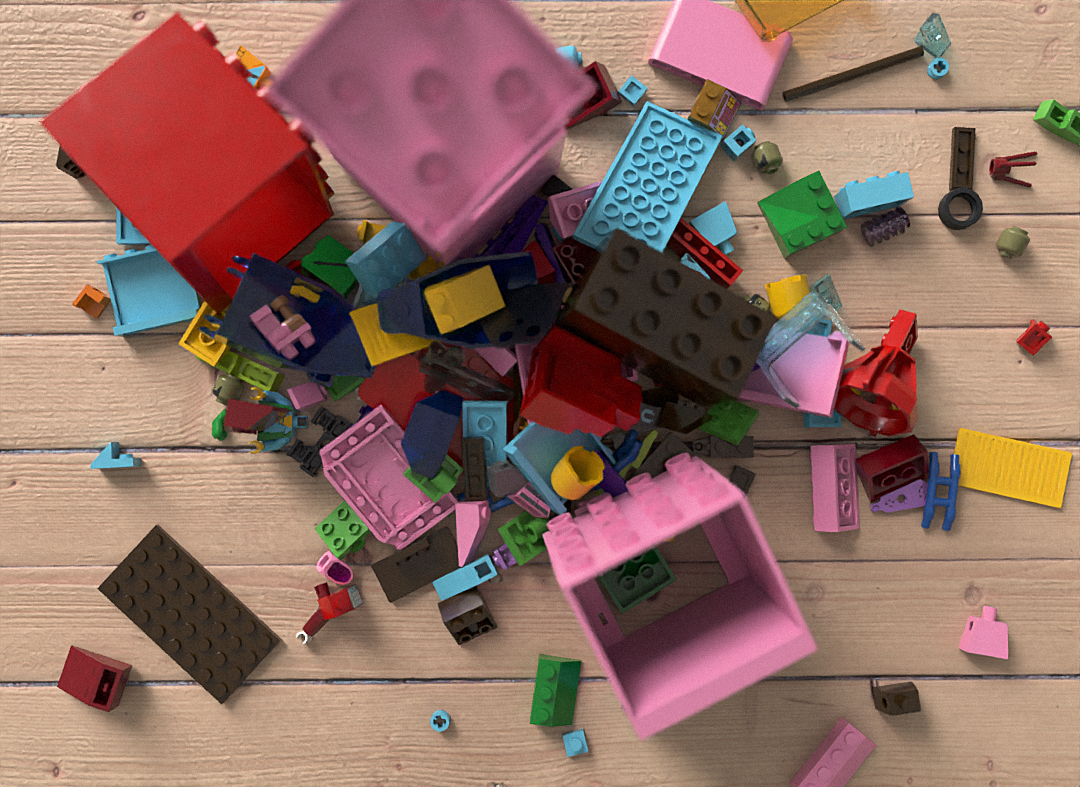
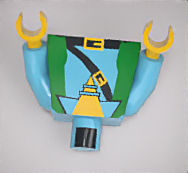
[248,387,308,454]

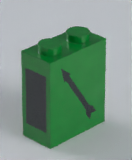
[301,235,359,303]

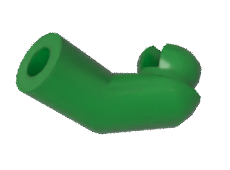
[211,408,227,441]

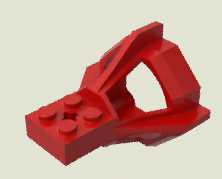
[834,309,918,437]

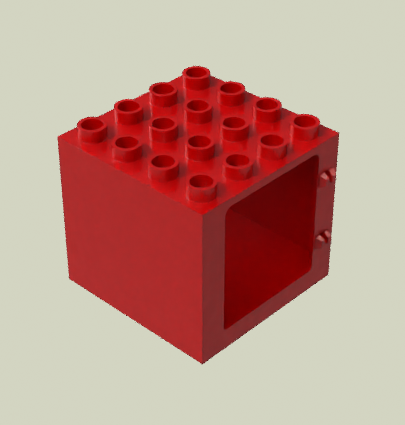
[39,11,335,314]

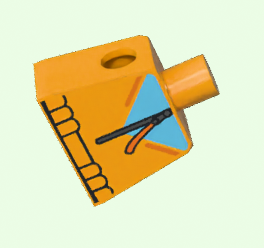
[235,45,271,90]

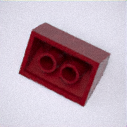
[224,399,290,434]
[855,434,929,503]

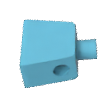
[688,202,737,255]

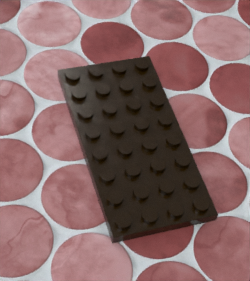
[97,525,282,705]

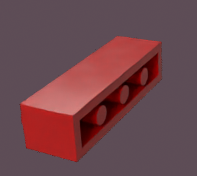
[667,218,743,289]

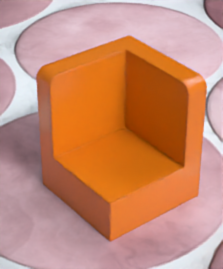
[72,284,111,319]

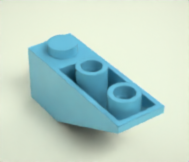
[432,553,499,601]

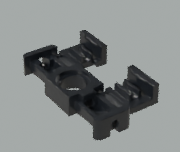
[286,406,352,477]

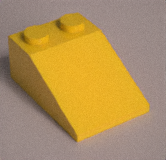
[424,264,505,334]
[178,301,247,367]

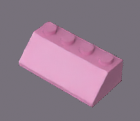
[810,444,860,532]
[789,717,876,787]

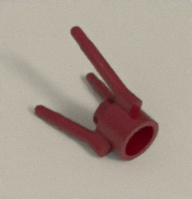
[989,152,1037,187]

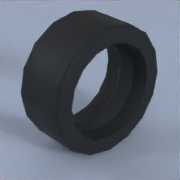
[938,188,983,230]

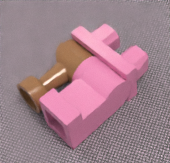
[250,295,315,361]

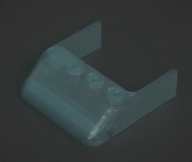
[756,292,865,408]

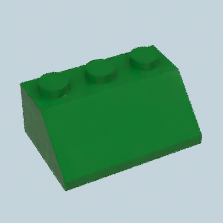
[530,654,581,727]

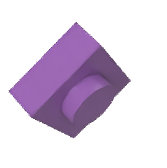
[492,544,517,570]

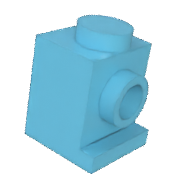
[720,124,756,161]

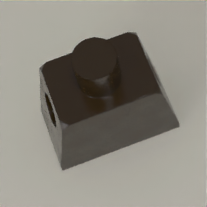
[872,681,921,716]

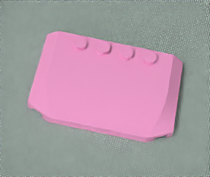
[320,404,459,550]

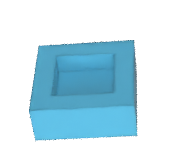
[618,75,648,106]
[562,729,588,757]

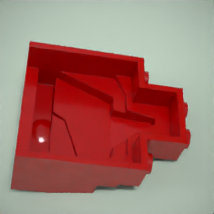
[520,325,643,438]

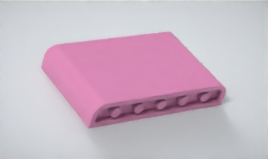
[648,0,793,111]
[738,328,850,418]

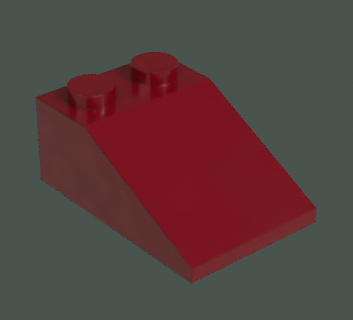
[563,61,622,130]

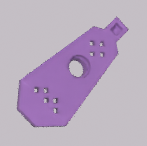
[870,479,928,513]

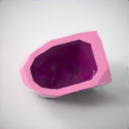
[316,551,353,585]

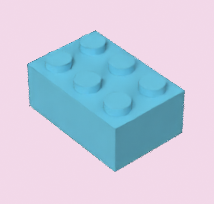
[834,171,914,220]
[345,221,427,299]

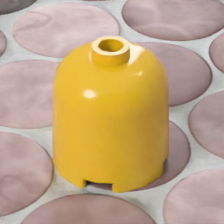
[764,273,813,326]
[551,446,605,500]

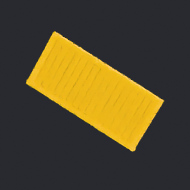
[350,280,482,367]
[949,428,1072,508]

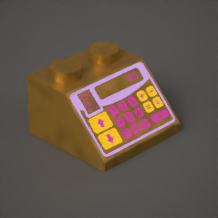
[687,79,741,141]

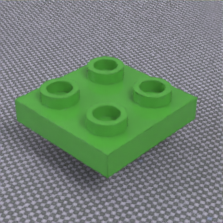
[700,400,759,445]
[403,441,463,503]
[315,500,371,560]
[498,510,549,566]

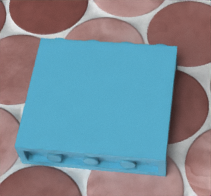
[97,245,201,336]
[503,422,616,515]

